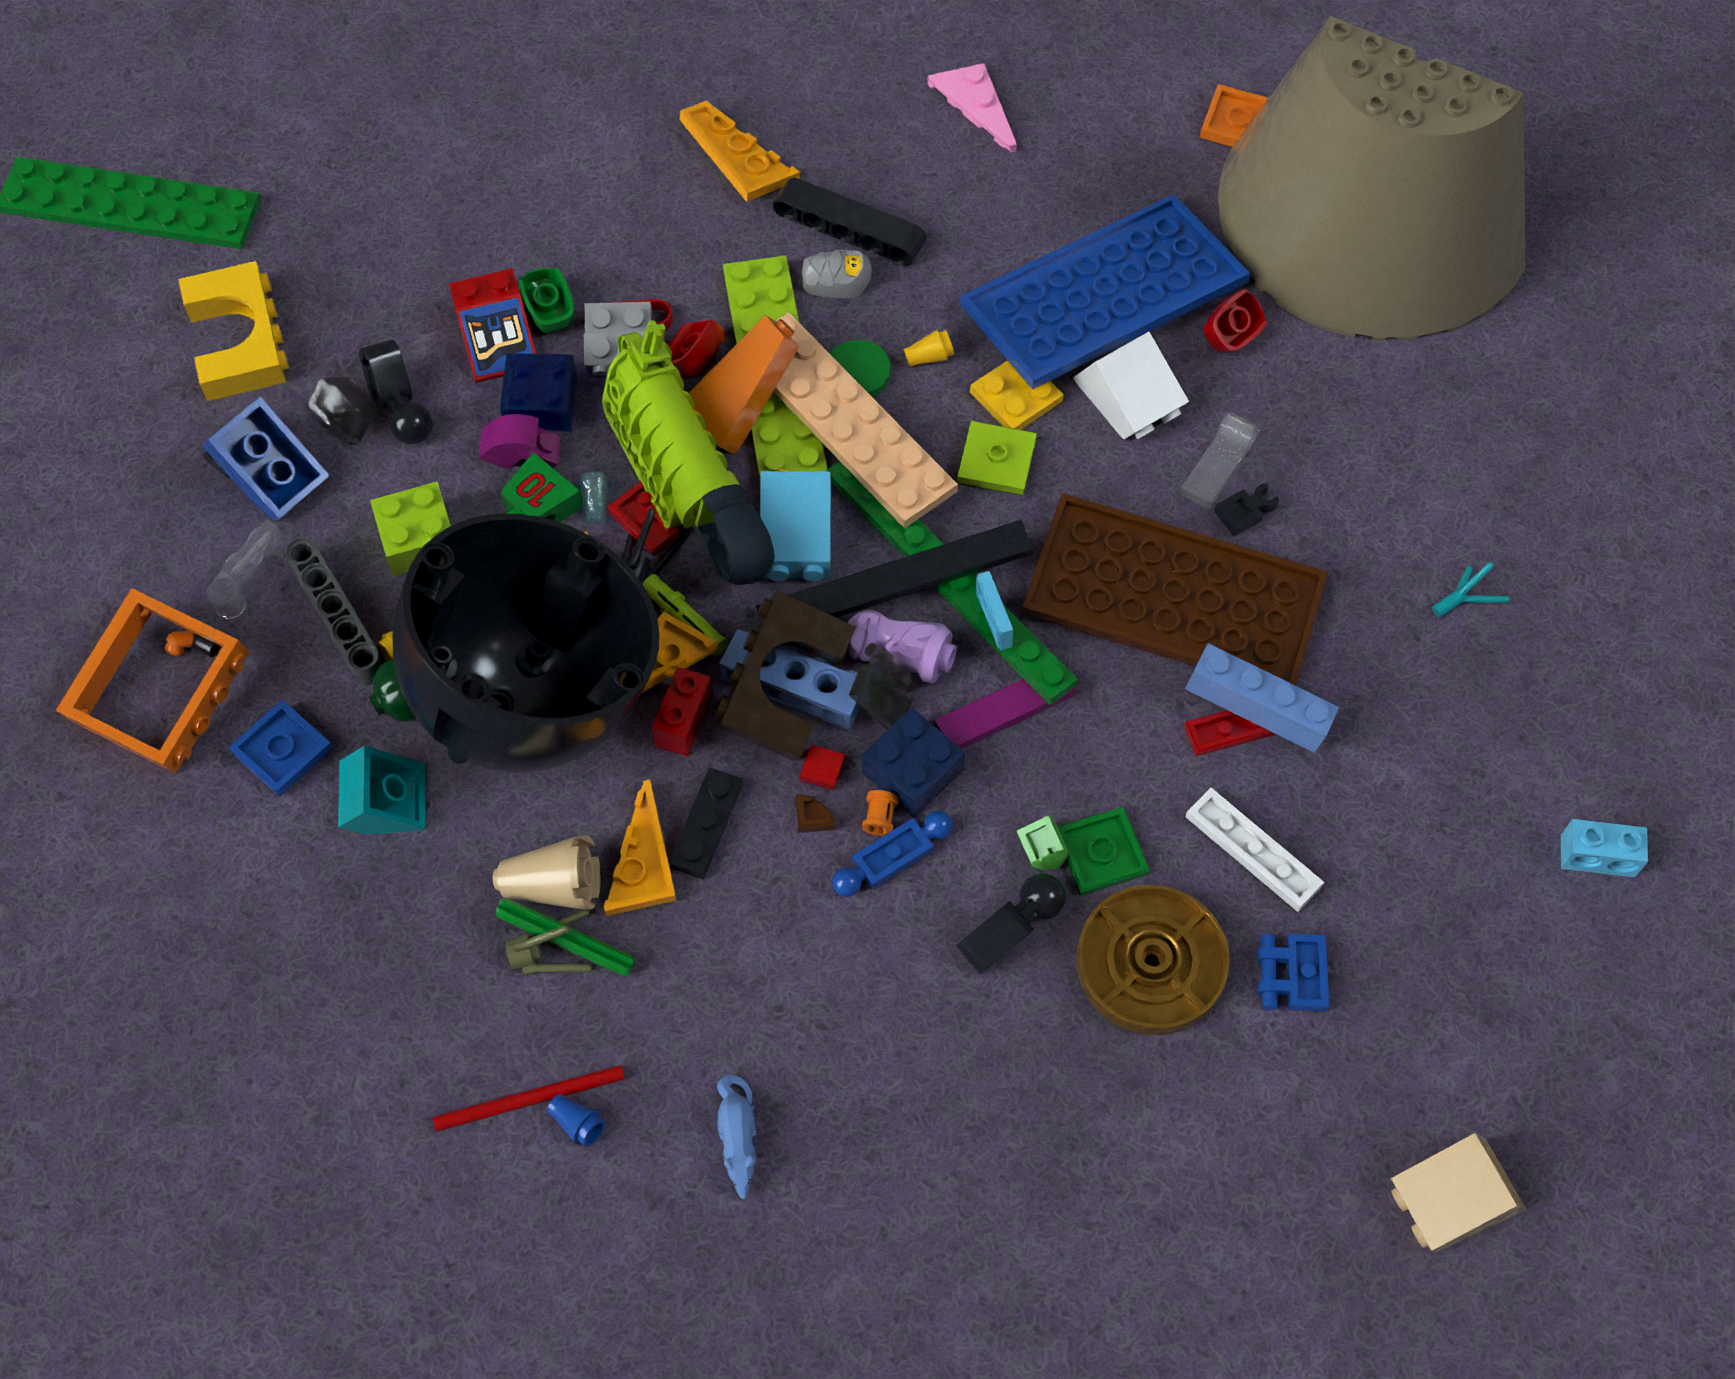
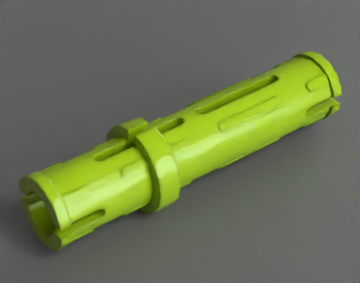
[643,574,728,657]

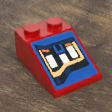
[449,268,540,383]

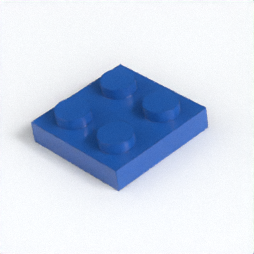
[228,700,333,797]

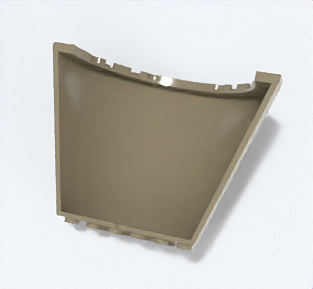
[1218,16,1526,341]

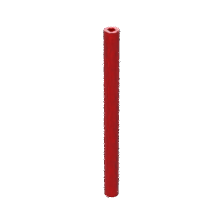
[432,1065,625,1132]

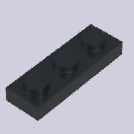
[669,768,744,879]

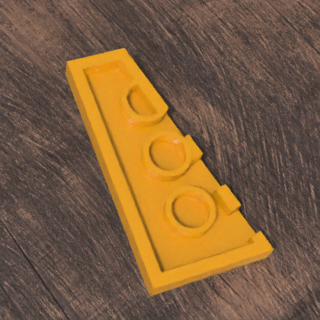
[679,101,800,202]

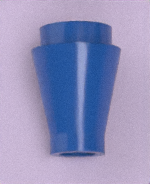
[547,1094,605,1147]

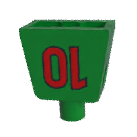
[501,453,583,522]

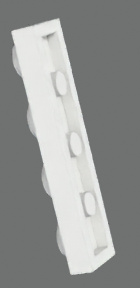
[1185,788,1324,912]

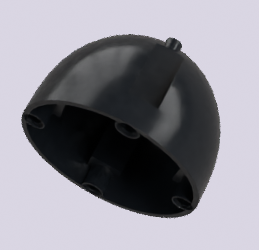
[392,513,660,772]

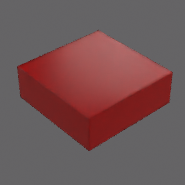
[800,744,846,791]

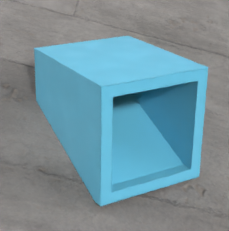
[760,471,831,581]

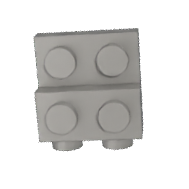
[584,302,652,376]

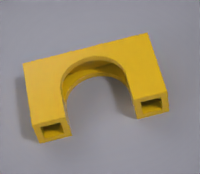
[178,261,290,401]

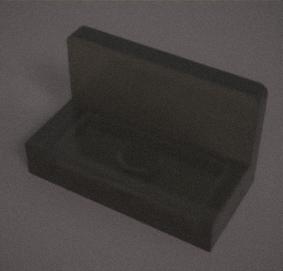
[308,377,389,445]

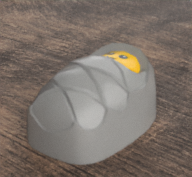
[802,250,872,298]

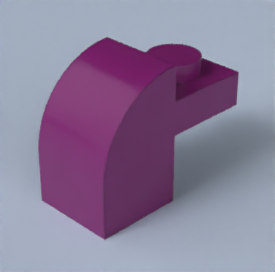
[479,414,560,468]

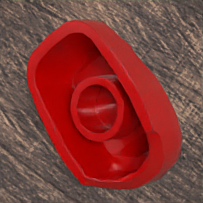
[1203,289,1268,353]
[669,320,726,379]

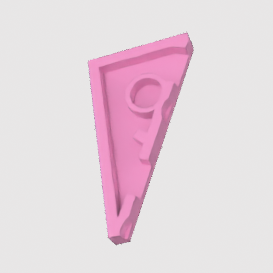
[927,63,1017,153]

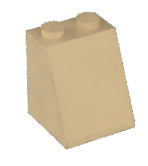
[1391,1133,1527,1252]

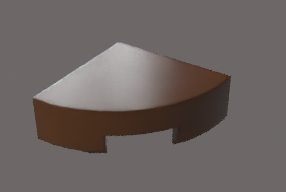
[796,794,835,833]

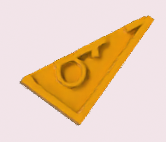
[642,612,719,693]
[604,779,676,916]

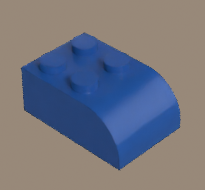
[201,396,330,520]

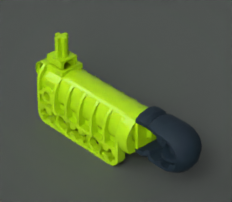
[602,320,775,585]

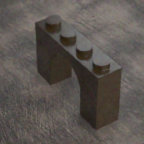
[714,591,856,761]

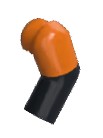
[164,630,221,657]

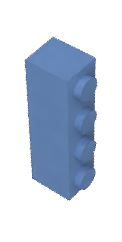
[1185,643,1339,753]

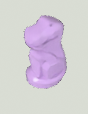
[848,610,957,684]

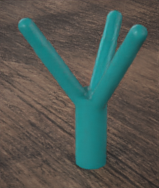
[1431,562,1510,618]

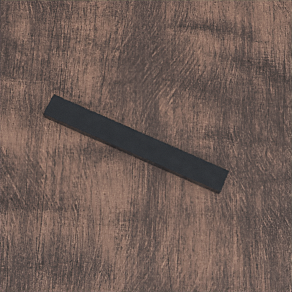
[756,519,1033,621]

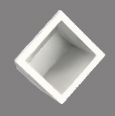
[1073,332,1189,440]

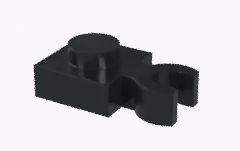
[1214,483,1279,537]

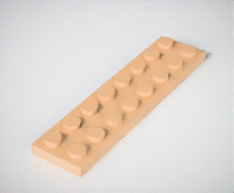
[773,312,958,529]

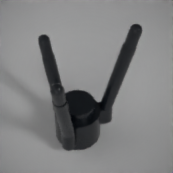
[622,509,689,584]

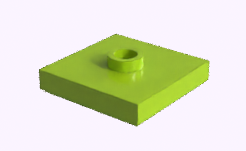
[957,421,1037,495]

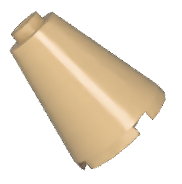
[493,835,601,910]

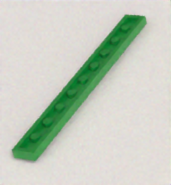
[826,461,1078,706]

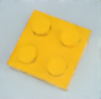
[970,360,1064,430]

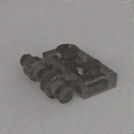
[849,643,916,730]

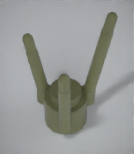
[505,909,592,975]

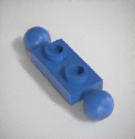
[832,811,953,897]

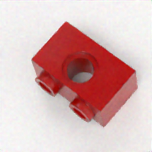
[651,667,713,757]

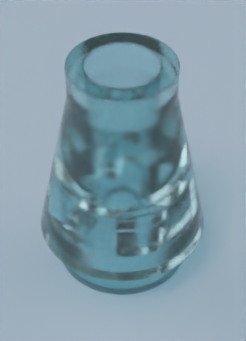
[577,472,611,525]

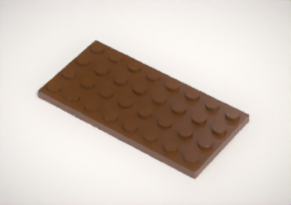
[1021,493,1328,686]

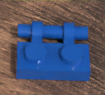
[1257,934,1329,1012]

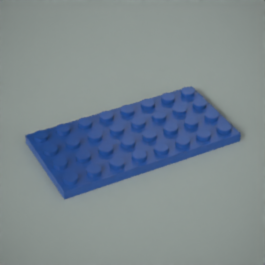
[960,194,1250,390]

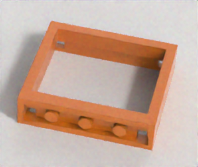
[55,588,250,773]

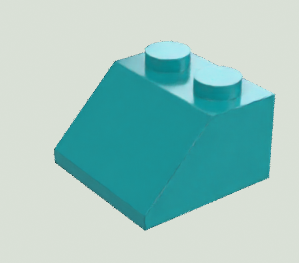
[338,746,425,835]

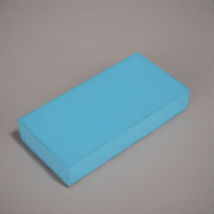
[976,571,1013,650]

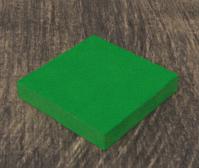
[1058,807,1150,896]

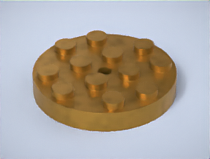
[1076,885,1230,1035]

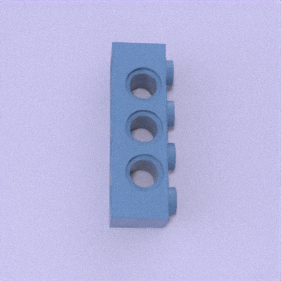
[719,629,867,731]

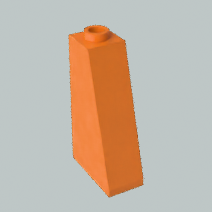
[689,315,799,454]

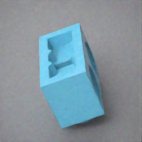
[1561,819,1648,877]

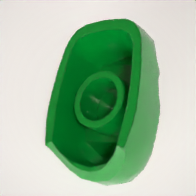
[518,267,574,333]

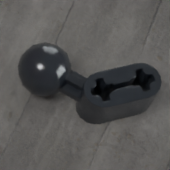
[359,340,433,444]
[956,873,1066,974]

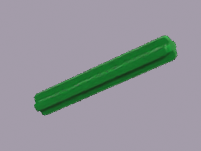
[495,897,635,976]

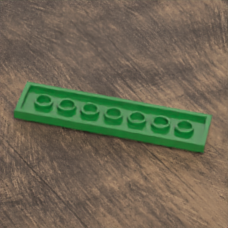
[0,157,261,250]

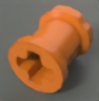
[862,790,899,836]

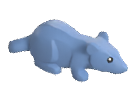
[717,1075,757,1199]

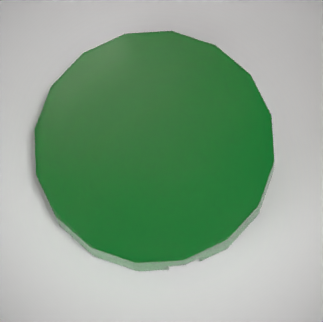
[830,339,891,397]

